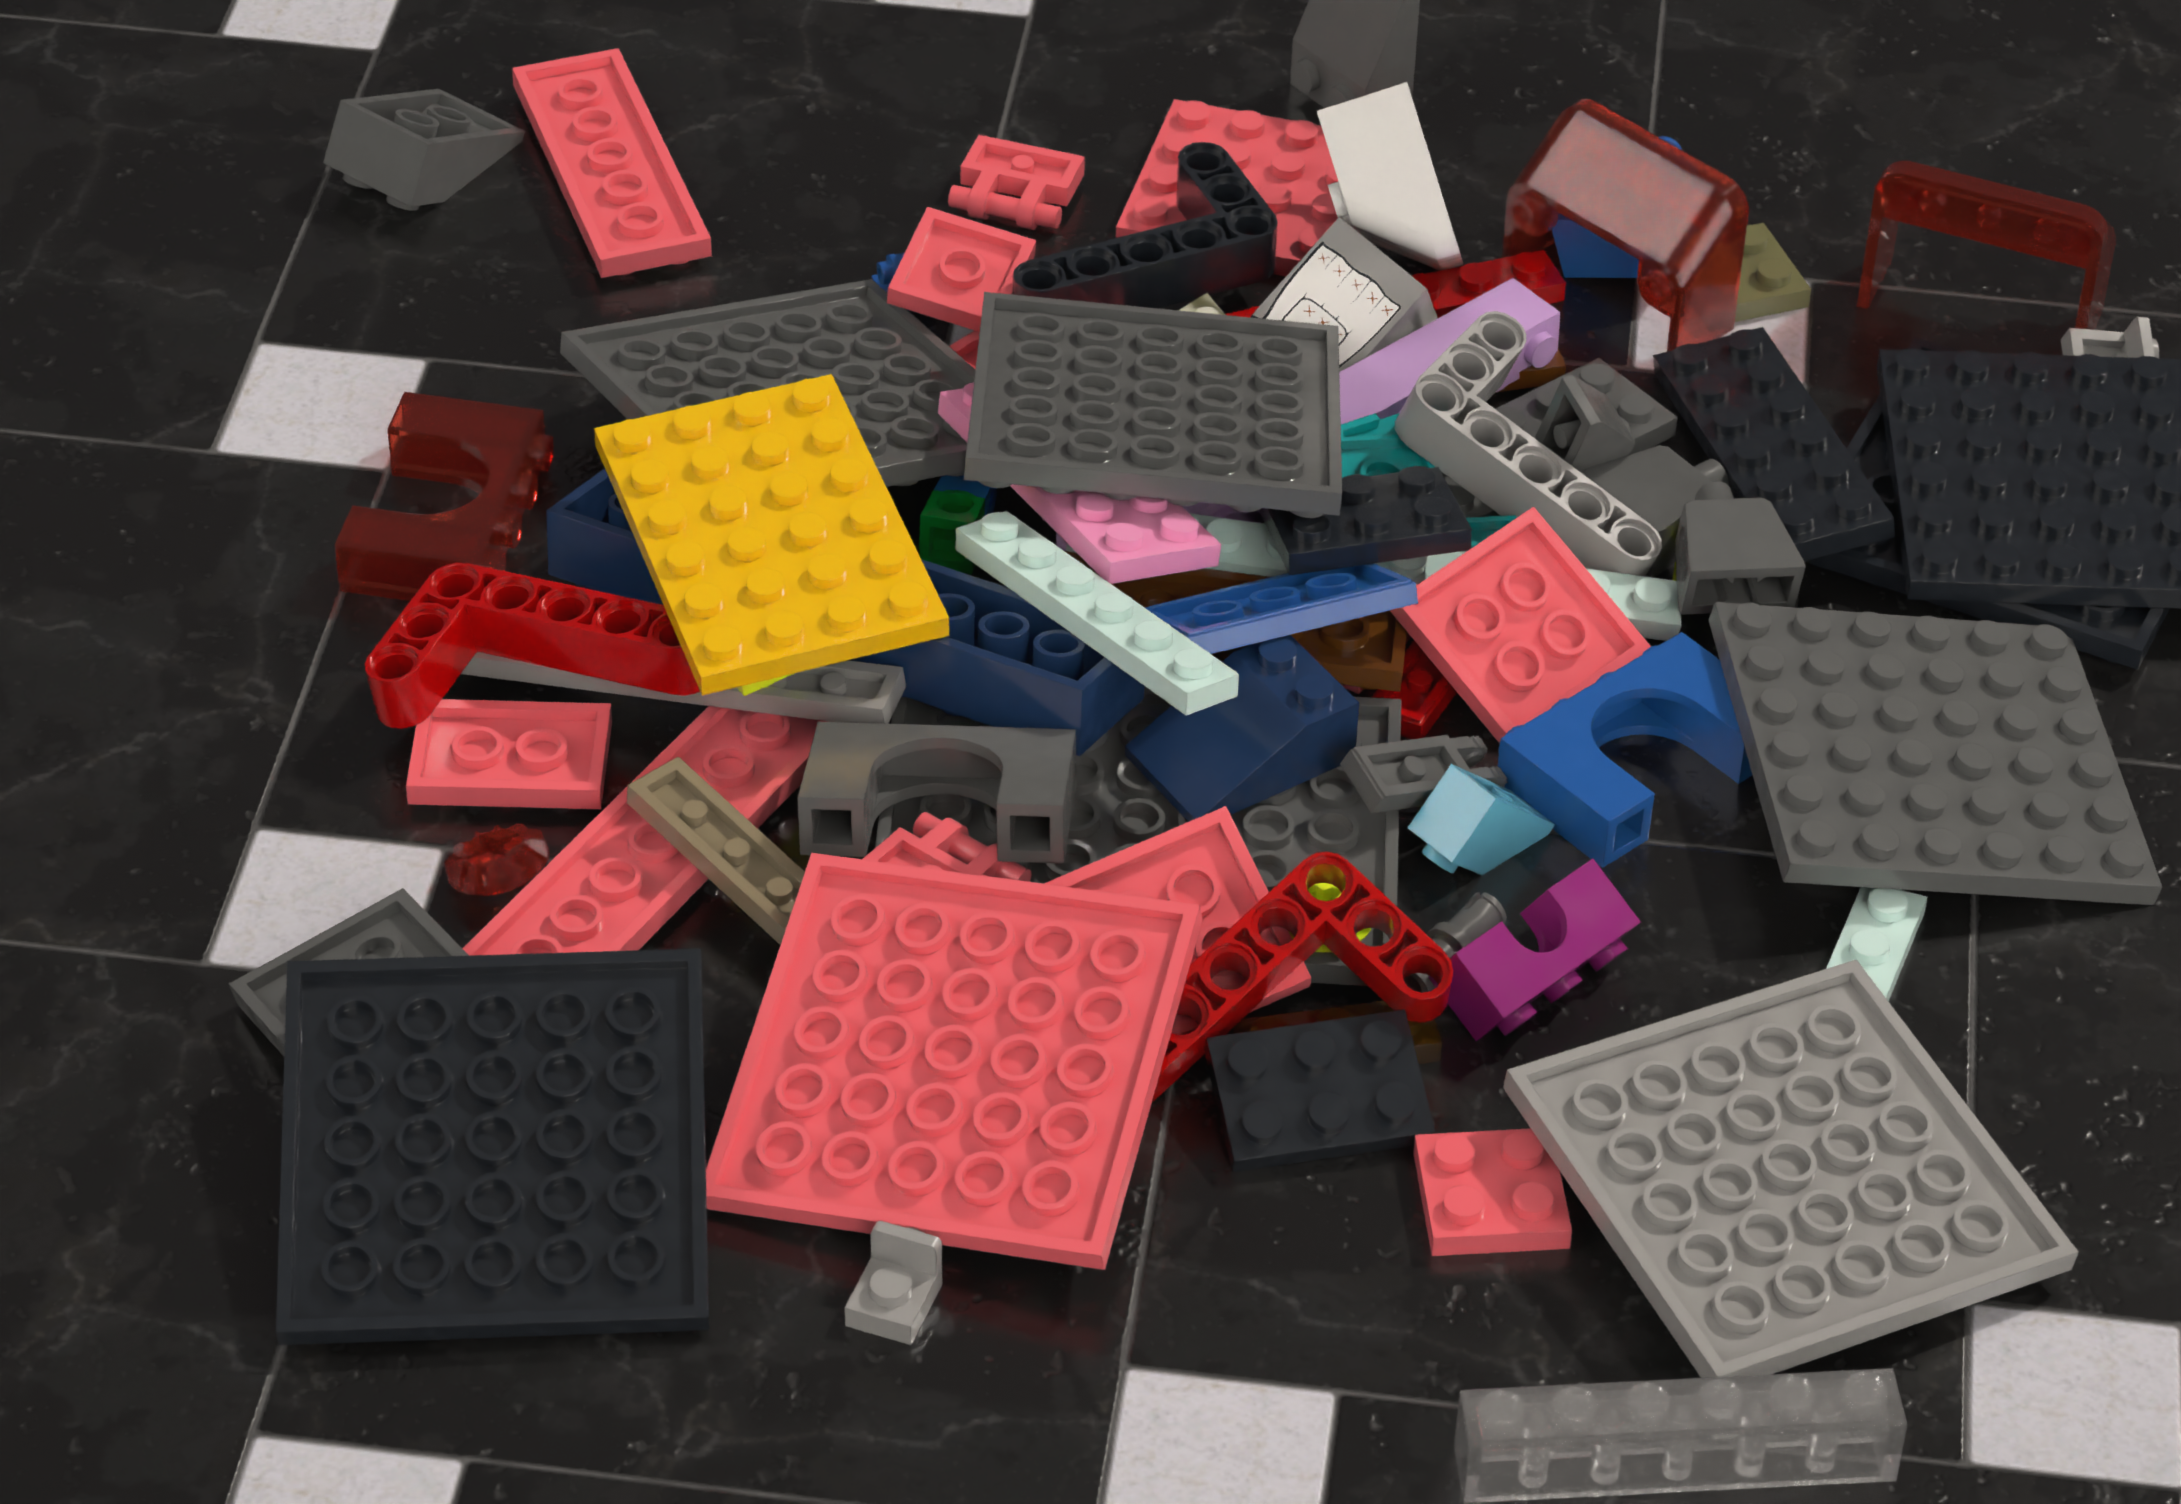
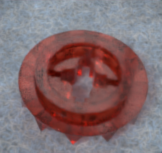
[444,824,550,896]

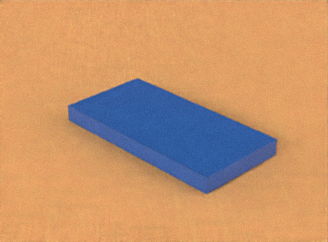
[1144,564,1418,654]

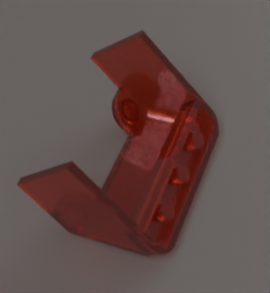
[1502,99,1749,352]
[1857,161,2116,330]

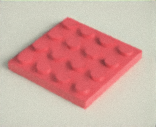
[1116,99,1338,277]

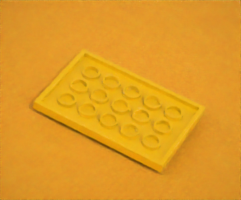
[594,374,949,696]

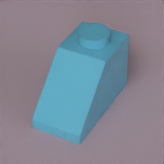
[1408,764,1555,875]

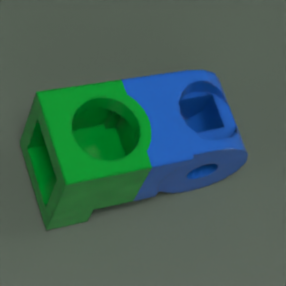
[919,475,997,574]

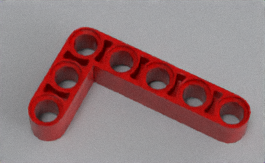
[365,563,700,729]
[1152,851,1454,1102]

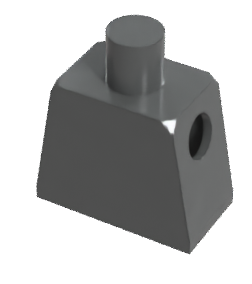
[1581,445,1728,578]
[1675,482,1806,615]

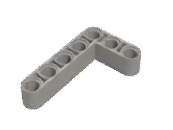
[1395,311,1662,576]

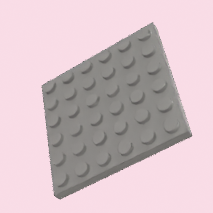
[1503,959,2078,1395]

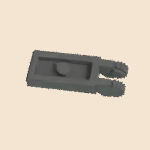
[1340,735,1508,813]

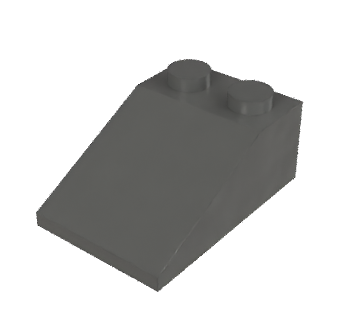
[1290,0,1420,108]
[323,89,525,211]

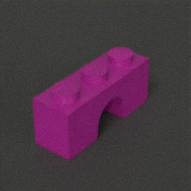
[1428,858,1641,1041]

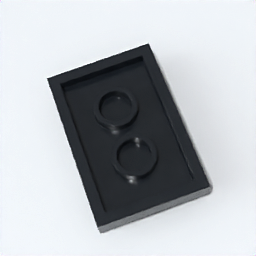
[1260,466,1472,576]
[1204,1010,1435,1172]

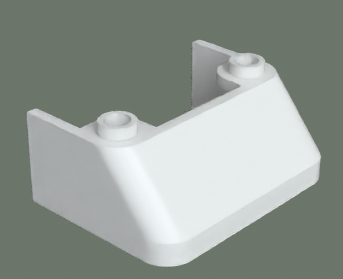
[1317,82,1464,271]

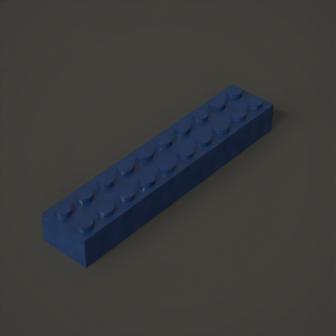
[546,469,1145,756]

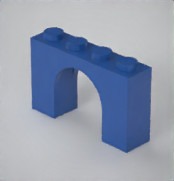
[1498,632,1752,868]

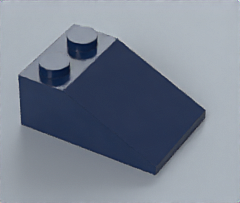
[1125,635,1359,822]

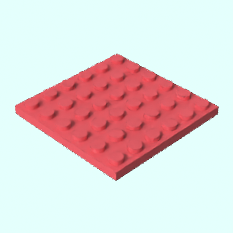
[706,853,1203,1270]

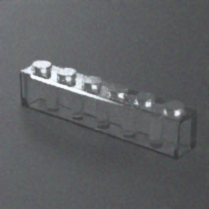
[1454,1368,1907,1503]

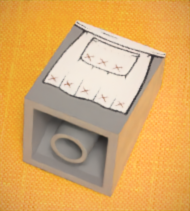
[1251,217,1438,372]

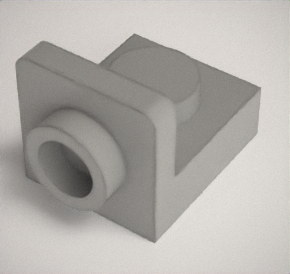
[845,1221,942,1345]

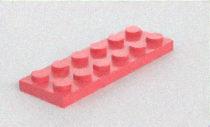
[512,48,712,278]

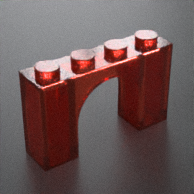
[335,392,554,601]

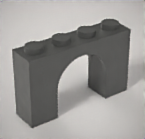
[798,722,1077,863]

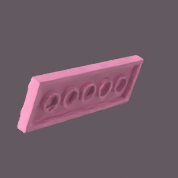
[938,382,1221,584]

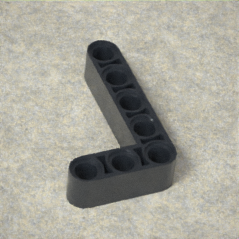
[1013,142,1278,308]

